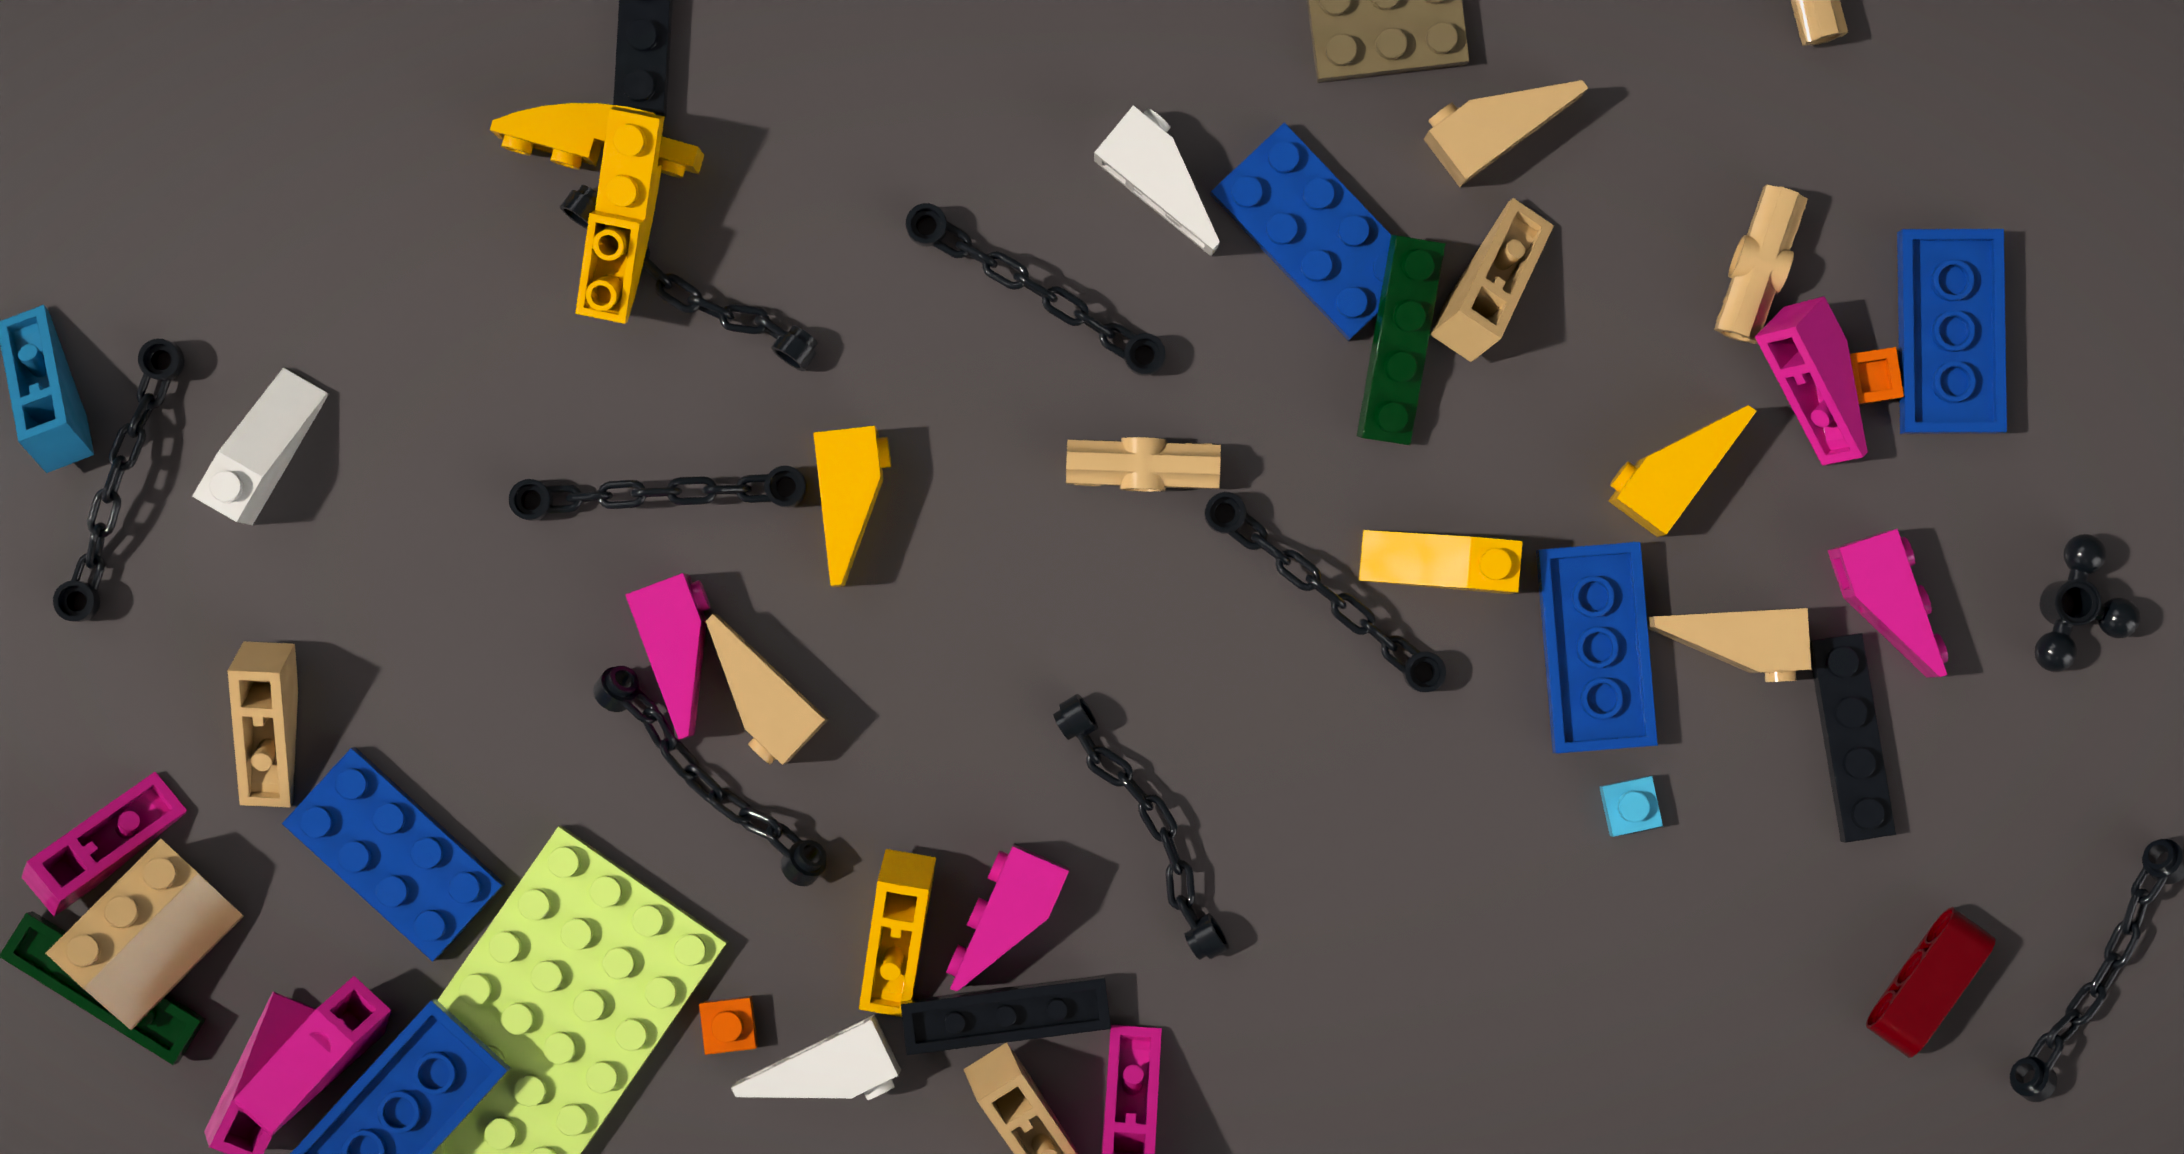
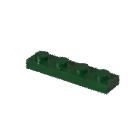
[1357,235,1446,445]
[0,911,206,1065]

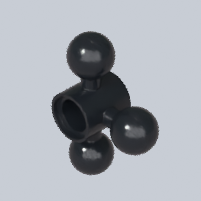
[2034,534,2140,672]

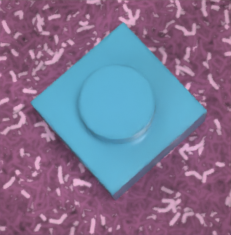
[1599,776,1663,837]

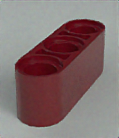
[1866,907,1996,1058]

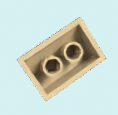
[46,838,244,1030]

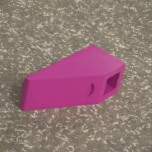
[1827,529,1948,678]
[946,844,1069,992]
[233,976,391,1136]
[204,991,316,1154]

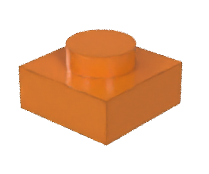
[1850,347,1904,405]
[699,996,758,1055]

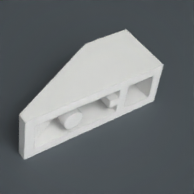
[1094,105,1220,256]
[192,368,329,525]
[731,1014,901,1100]

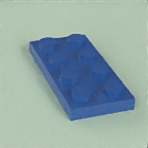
[1210,122,1391,341]
[1897,229,2007,434]
[1536,542,1658,754]
[282,747,505,962]
[290,999,511,1154]

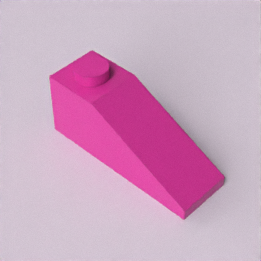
[1755,296,1868,466]
[625,573,710,739]
[22,772,187,917]
[1101,1025,1162,1154]

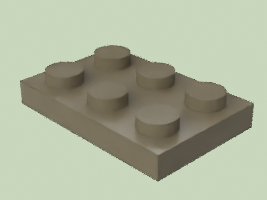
[1307,0,1469,83]

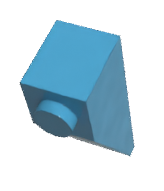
[0,305,94,473]

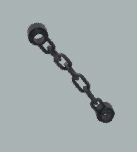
[560,185,818,371]
[906,203,1165,376]
[53,339,184,622]
[509,466,807,521]
[1204,492,1446,692]
[593,666,826,887]
[1053,694,1229,960]
[2010,839,2184,1102]

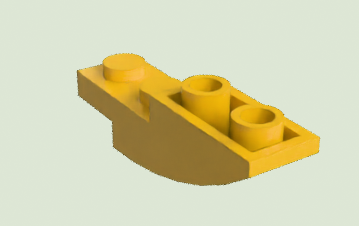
[490,103,704,178]
[575,106,665,324]

